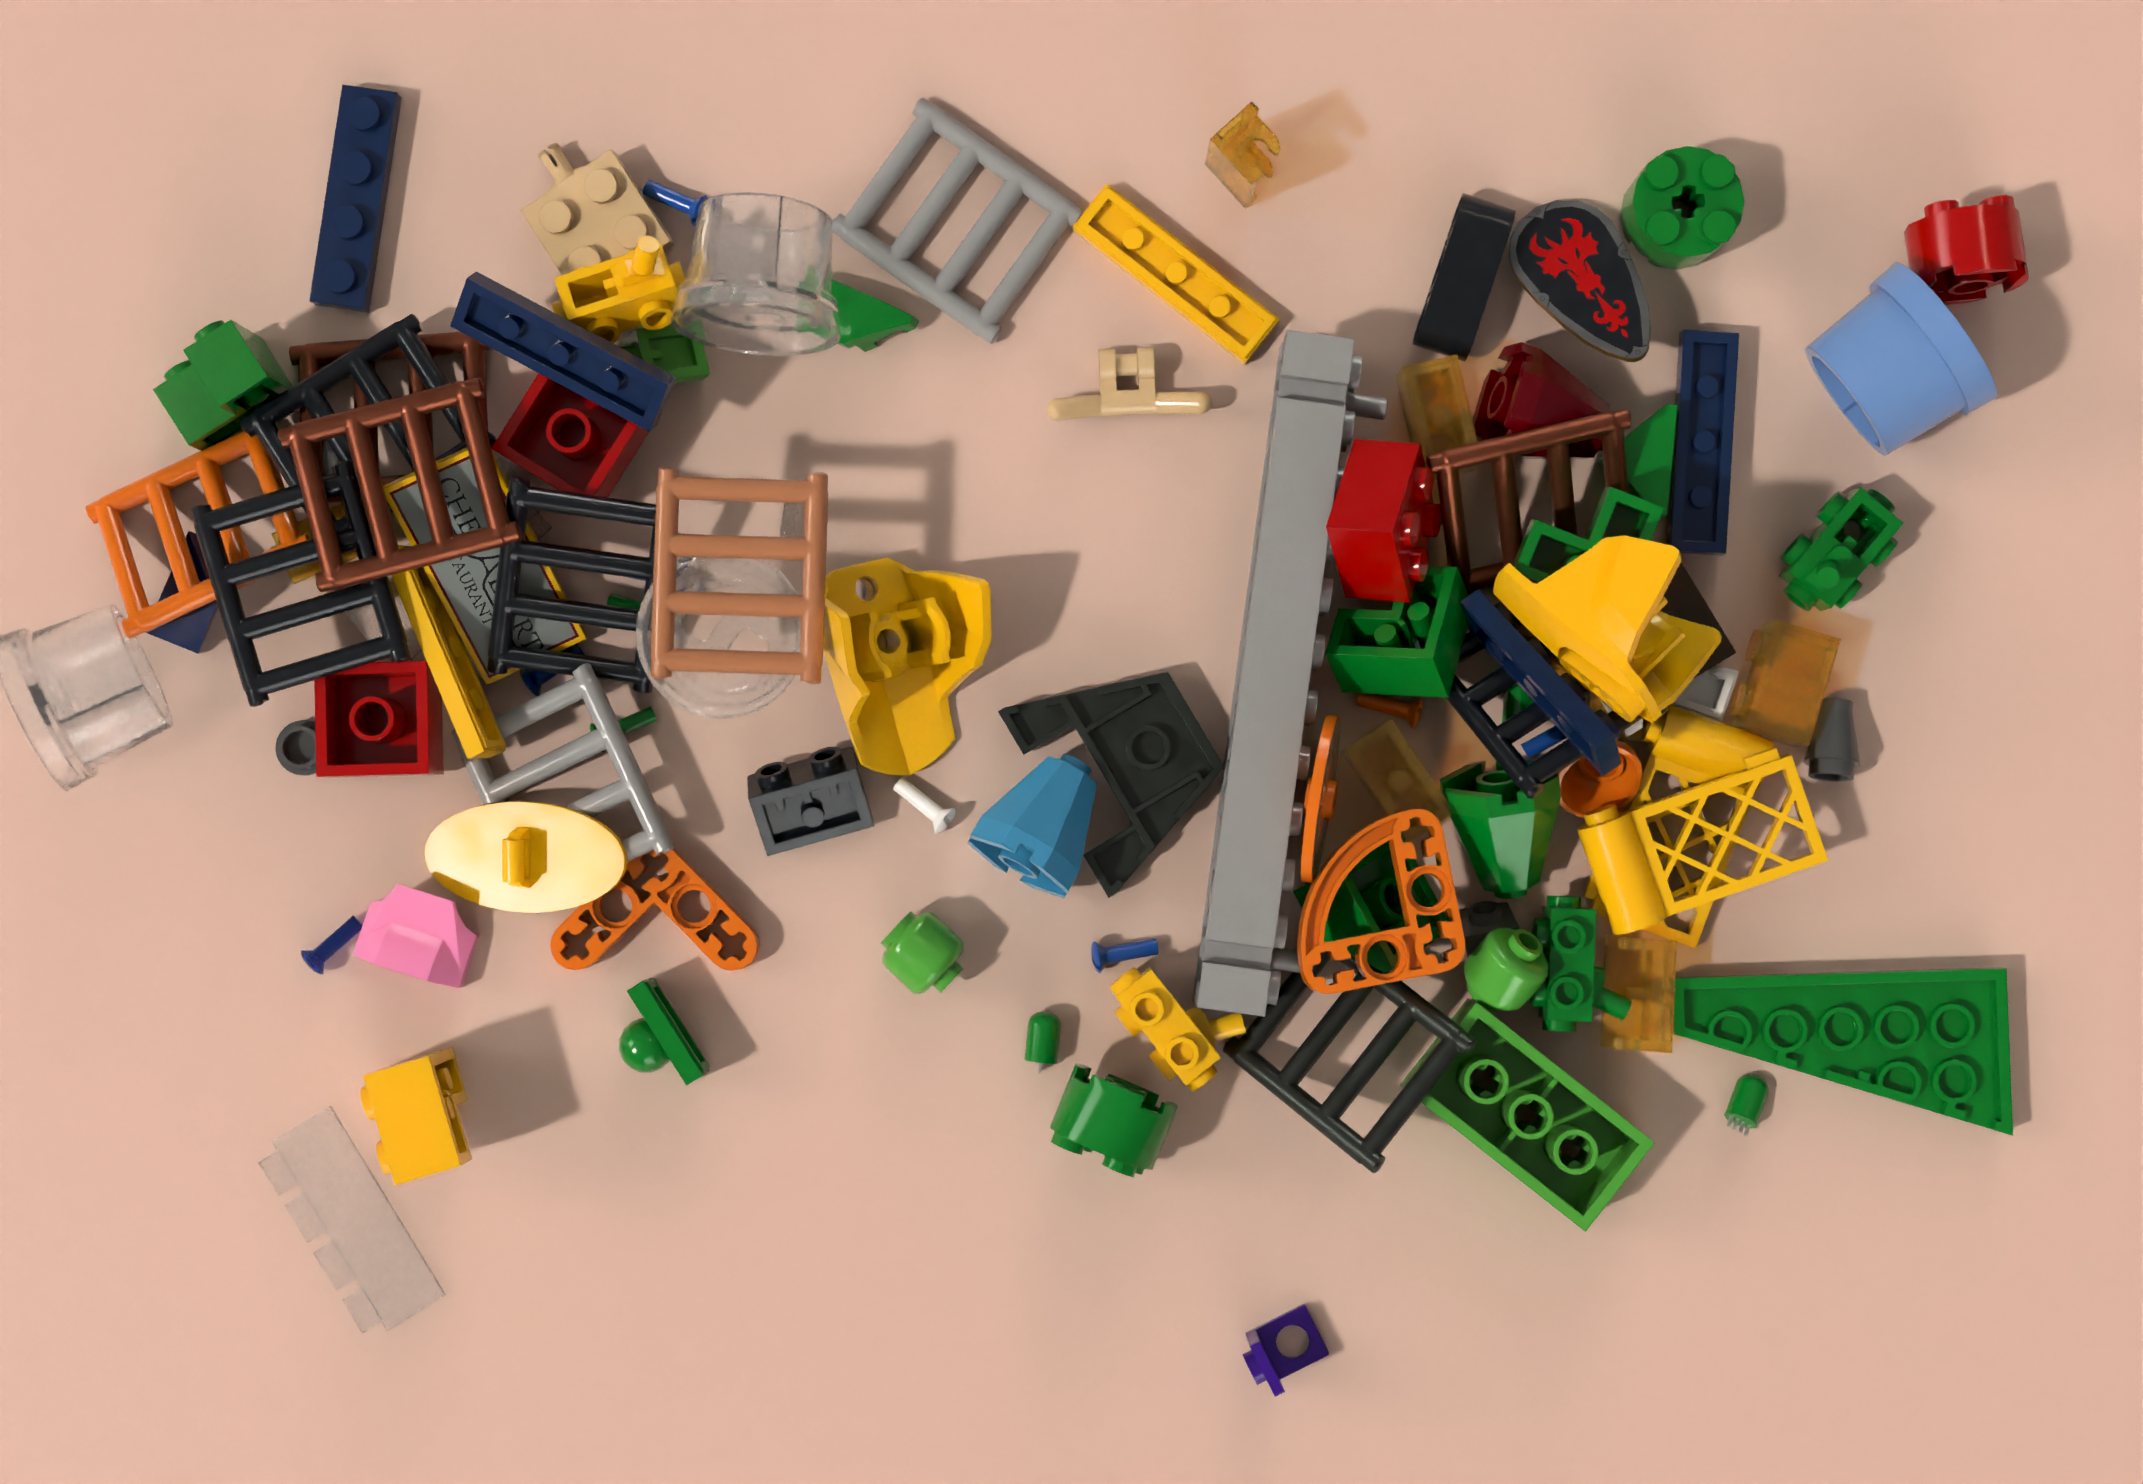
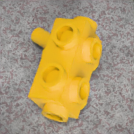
[551,235,690,344]
[1109,966,1246,1092]

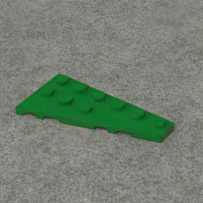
[1668,967,2013,1136]

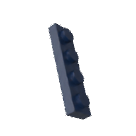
[309,85,402,313]
[450,271,676,432]
[1667,330,1739,556]
[1460,589,1621,776]

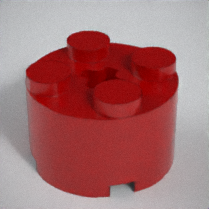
[1904,195,2029,305]

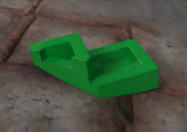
[795,274,919,352]

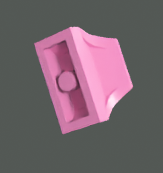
[353,884,480,988]

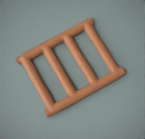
[650,467,828,684]

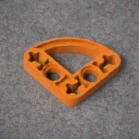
[1297,809,1465,994]

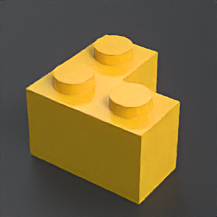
[360,1047,472,1185]

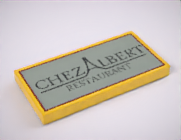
[383,447,587,685]

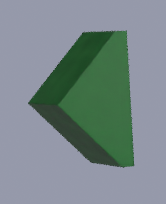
[1596,404,1678,519]

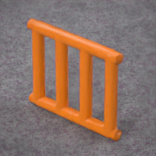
[85,431,310,638]

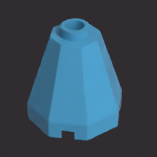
[967,754,1097,898]

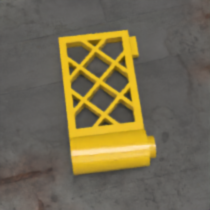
[1583,704,1774,949]
[1577,747,1829,935]

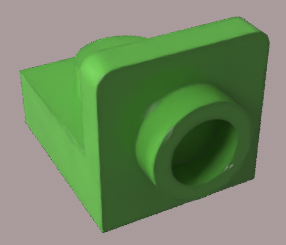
[620,321,710,384]

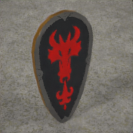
[1509,200,1651,362]

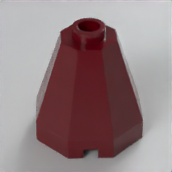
[1471,342,1610,459]

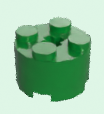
[1620,146,1744,270]
[1050,1063,1178,1177]

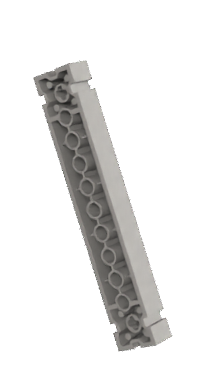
[1192,330,1388,1017]

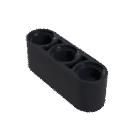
[1412,193,1516,362]

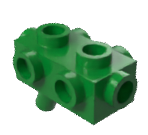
[1778,487,1903,611]
[1530,895,1632,1032]

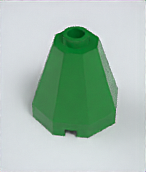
[1439,760,1561,899]

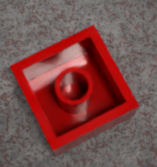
[491,373,649,497]
[1326,439,1442,603]
[314,661,444,778]

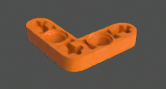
[550,848,760,971]

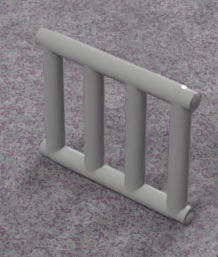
[829,98,1084,344]
[452,663,674,914]

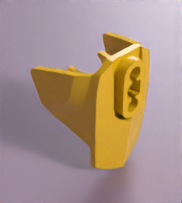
[1493,536,1722,724]
[823,557,992,776]

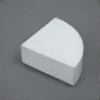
[1672,668,1739,722]

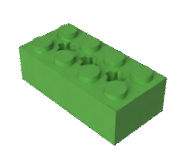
[1400,998,1655,1232]

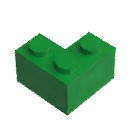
[153,319,293,450]
[1512,487,1665,582]
[1325,566,1468,698]

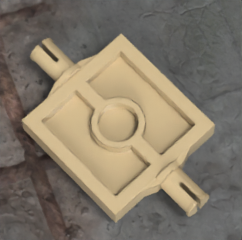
[520,143,675,275]

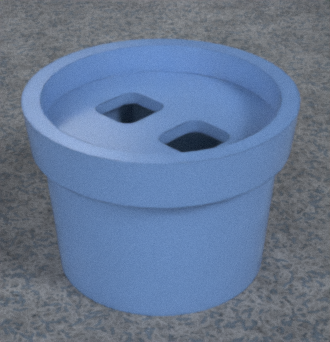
[1805,262,1997,456]

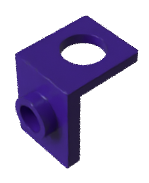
[1242,1304,1329,1397]

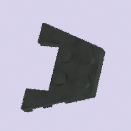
[998,672,1225,898]

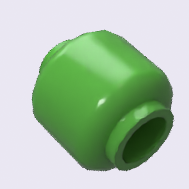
[881,911,964,994]
[1464,927,1549,1011]

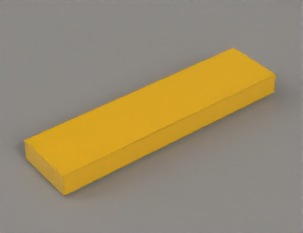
[1073,184,1280,365]
[391,545,507,759]

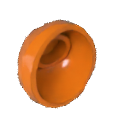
[1557,739,1643,818]

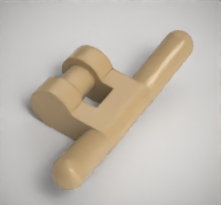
[1046,347,1212,421]

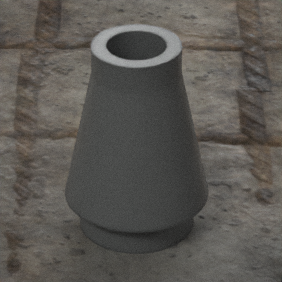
[1803,698,1860,782]

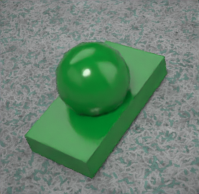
[619,978,710,1086]

